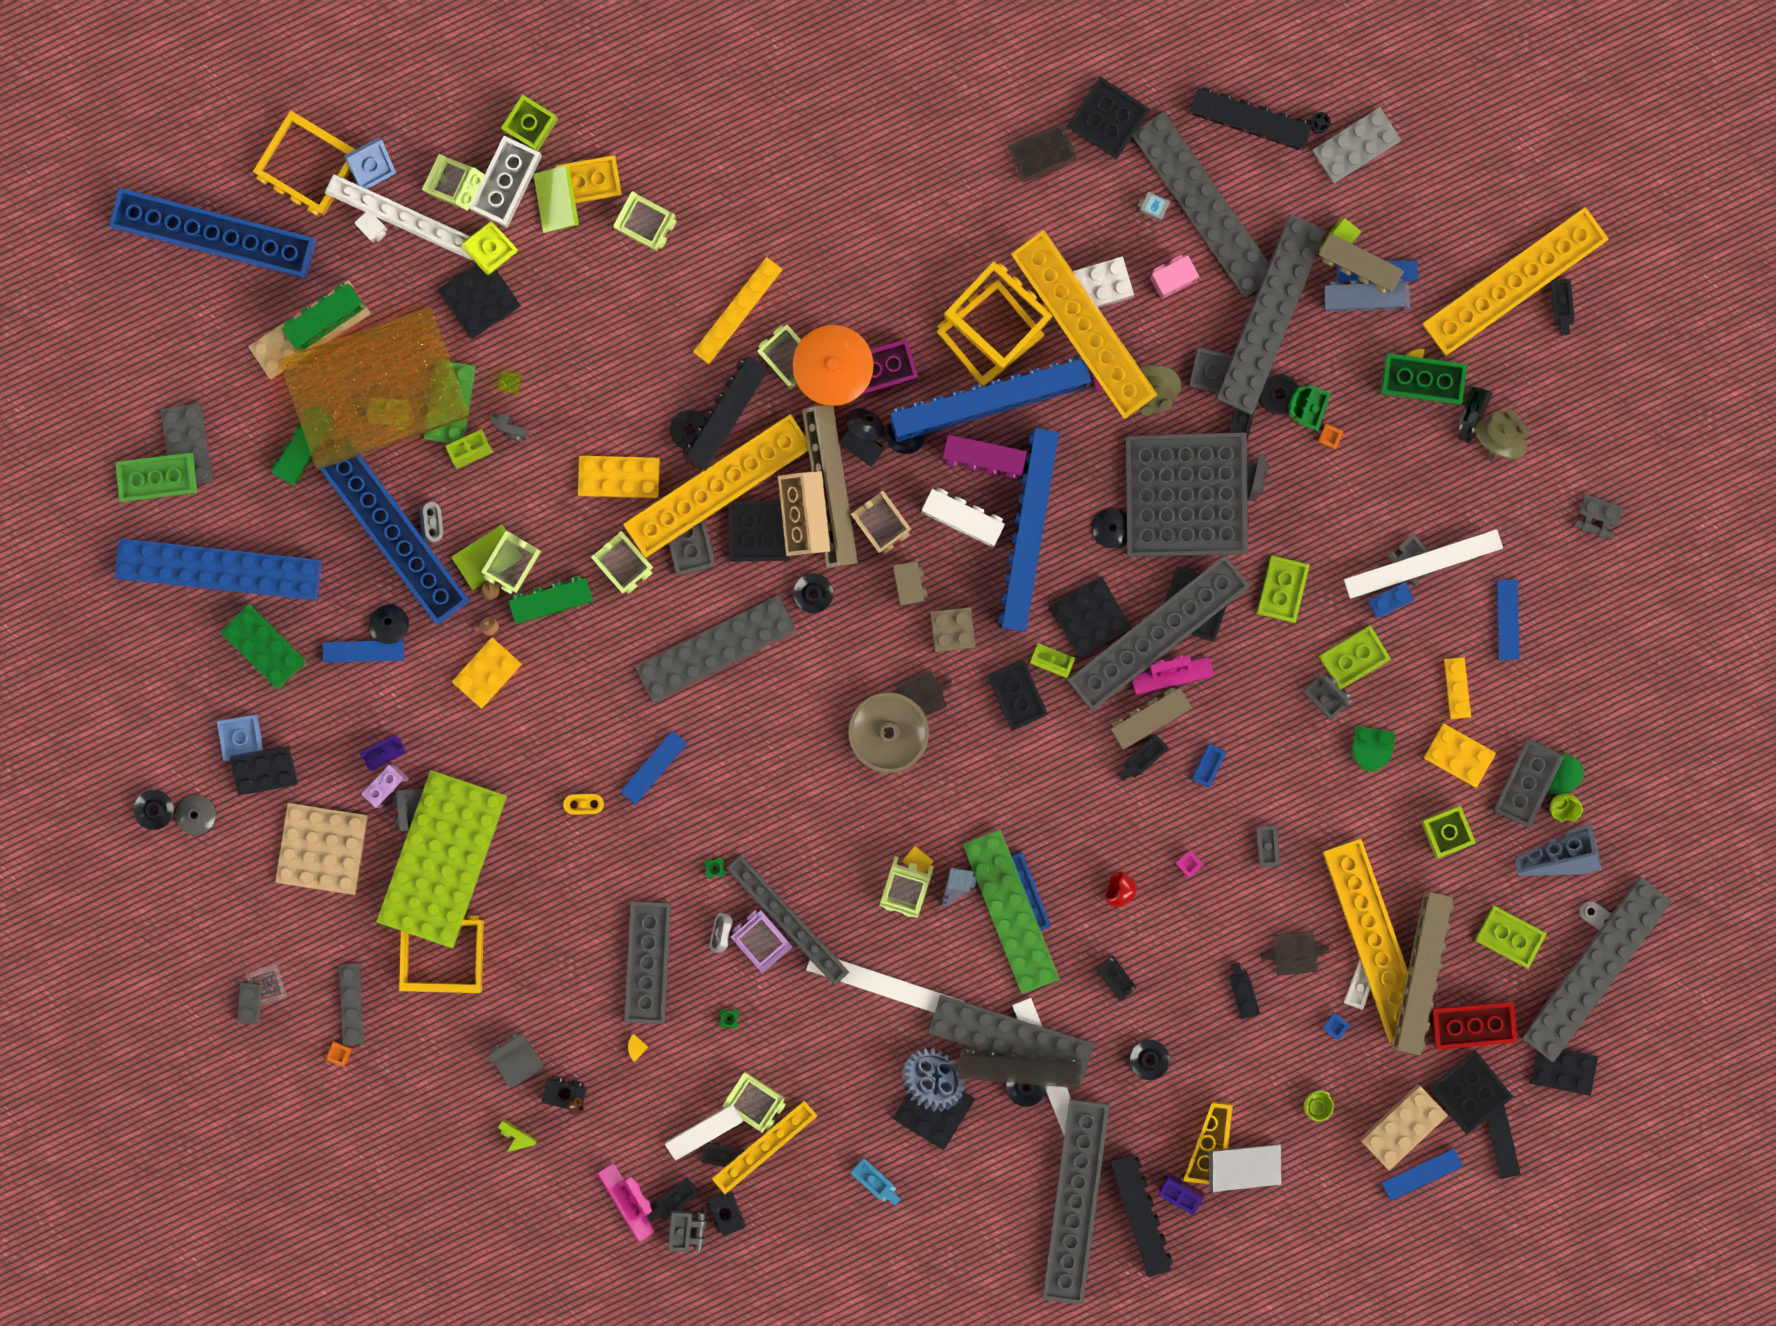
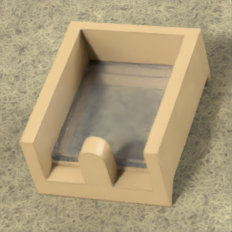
[850,491,911,554]

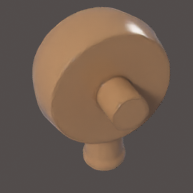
[481,581,500,600]
[474,617,499,636]

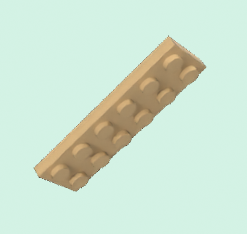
[248,280,371,380]

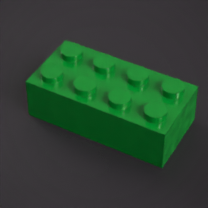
[281,283,367,353]
[1380,353,1467,406]
[220,604,309,690]

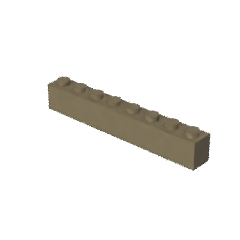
[802,405,858,568]
[1392,892,1454,1056]

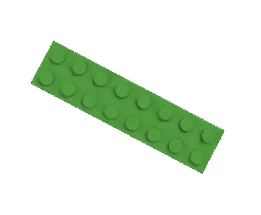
[963,829,1060,994]

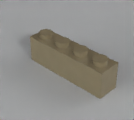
[1319,233,1404,294]
[1110,687,1192,750]

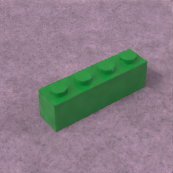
[272,405,338,487]
[509,576,594,624]

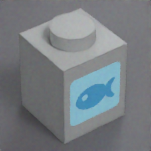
[1138,192,1170,222]

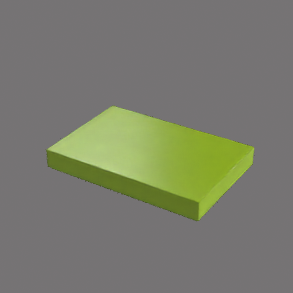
[533,166,579,233]
[451,525,524,591]
[1256,555,1310,623]
[1318,625,1391,690]
[1474,905,1547,969]

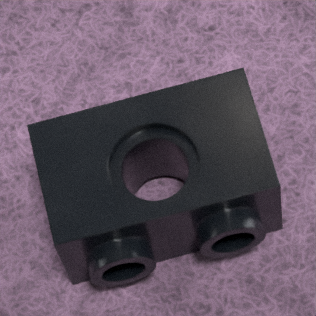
[542,1076,588,1109]
[706,1189,746,1237]

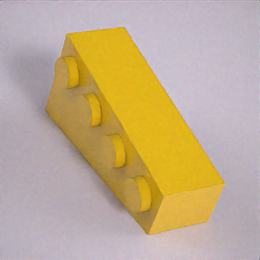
[1183,1101,1233,1184]

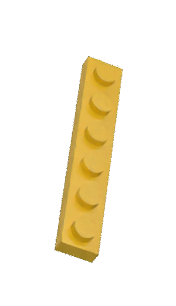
[693,257,783,364]
[712,1101,817,1195]

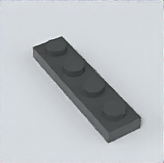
[339,963,364,1045]

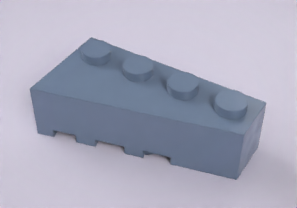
[1325,279,1411,312]

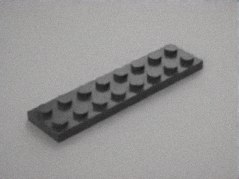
[635,595,797,703]
[928,994,1094,1082]

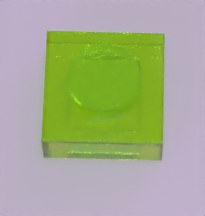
[498,370,522,395]

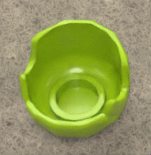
[1549,793,1583,822]
[1303,1090,1334,1122]

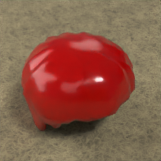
[1105,871,1137,907]

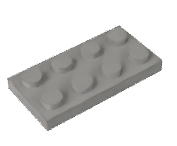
[1312,107,1402,184]

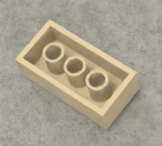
[778,471,830,556]
[1359,1084,1448,1171]

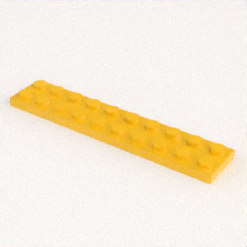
[1422,207,1609,356]
[1011,230,1158,419]
[623,414,808,558]
[1323,839,1408,1042]

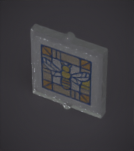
[246,964,288,1006]

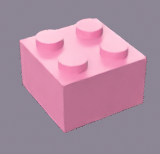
[1150,255,1199,300]

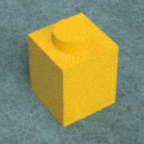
[902,846,934,874]

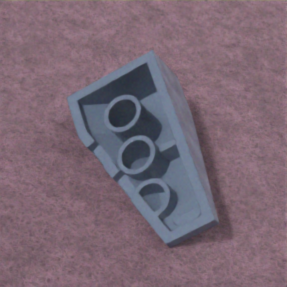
[1515,825,1602,876]
[941,866,977,907]

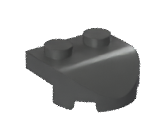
[490,412,530,442]

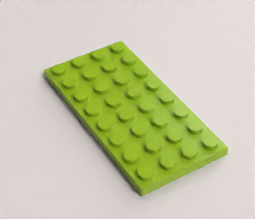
[377,770,507,949]

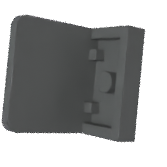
[1247,454,1269,501]
[1303,674,1352,721]
[393,788,424,831]
[487,1033,543,1087]

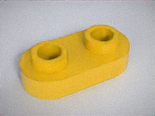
[563,794,604,815]

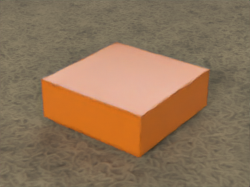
[1317,423,1344,450]
[326,1041,352,1067]

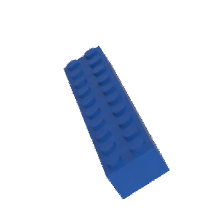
[109,188,317,280]
[890,357,1092,442]
[998,428,1059,633]
[316,440,471,625]
[115,538,323,601]

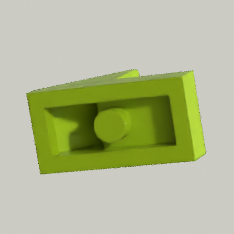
[498,1120,538,1152]

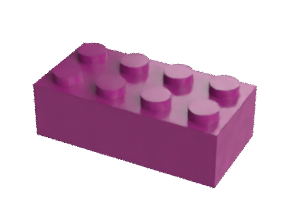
[859,339,918,397]
[942,435,1027,480]

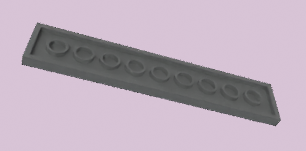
[1132,111,1269,299]
[1215,214,1326,415]
[1068,555,1250,711]
[1520,877,1672,1062]
[1043,1099,1110,1305]

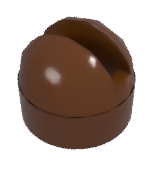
[567,1097,585,1115]

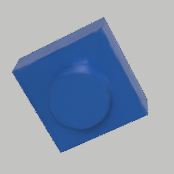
[1322,1013,1350,1041]

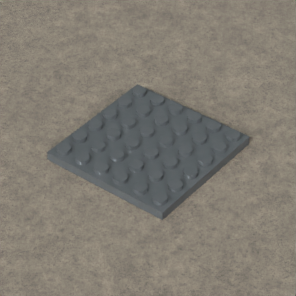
[1126,433,1248,557]

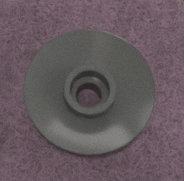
[176,795,216,835]

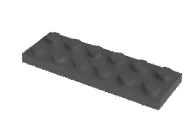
[624,901,671,1024]

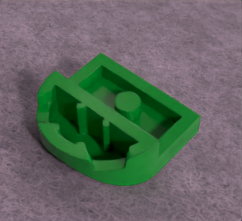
[1289,385,1331,431]
[1351,726,1395,772]
[1546,753,1584,795]

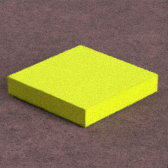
[461,221,518,275]

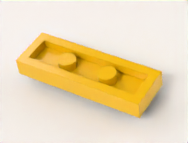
[1444,657,1471,719]

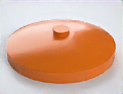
[793,325,873,406]

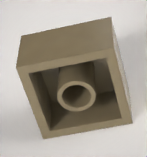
[893,561,928,607]
[931,607,975,653]

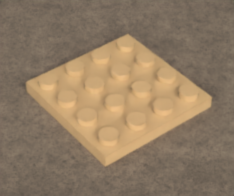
[275,803,368,895]

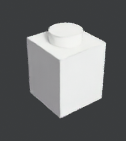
[355,212,388,243]

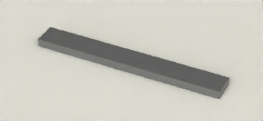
[726,855,850,986]

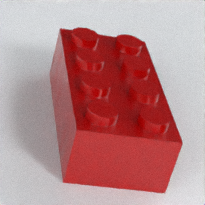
[1430,1001,1517,1050]

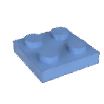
[344,137,396,189]
[217,715,263,761]

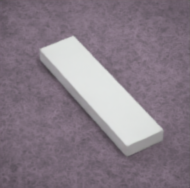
[1344,959,1370,1010]
[665,1104,743,1161]

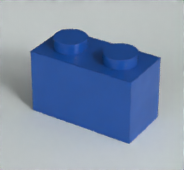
[1367,582,1414,619]

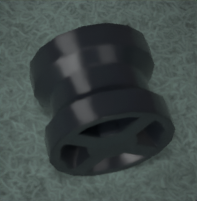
[1309,112,1331,134]

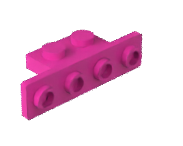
[1132,655,1214,695]
[597,1164,654,1242]

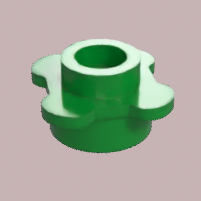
[704,858,725,879]
[719,1008,739,1029]

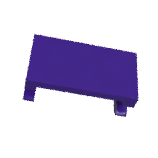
[360,735,407,771]
[1158,1173,1204,1215]

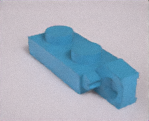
[850,1157,901,1205]

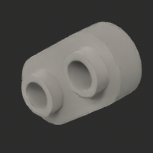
[419,502,443,543]
[1579,902,1611,931]
[710,913,733,953]

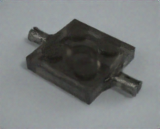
[894,670,953,716]
[1260,931,1330,976]

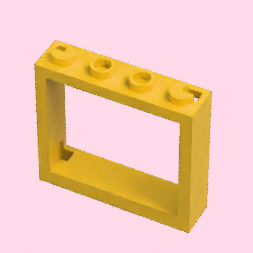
[253,110,355,216]
[944,261,1053,371]
[937,280,1045,387]
[399,916,484,993]

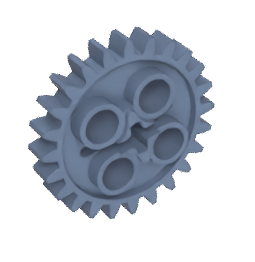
[901,1048,965,1111]

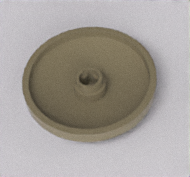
[849,692,929,773]

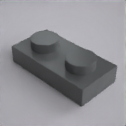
[1256,825,1280,867]
[237,982,262,1025]

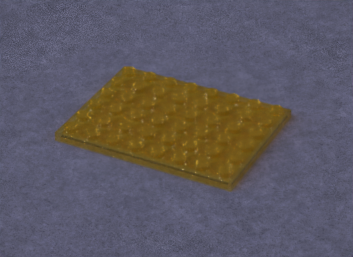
[279,307,470,470]

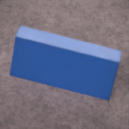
[1191,743,1227,788]

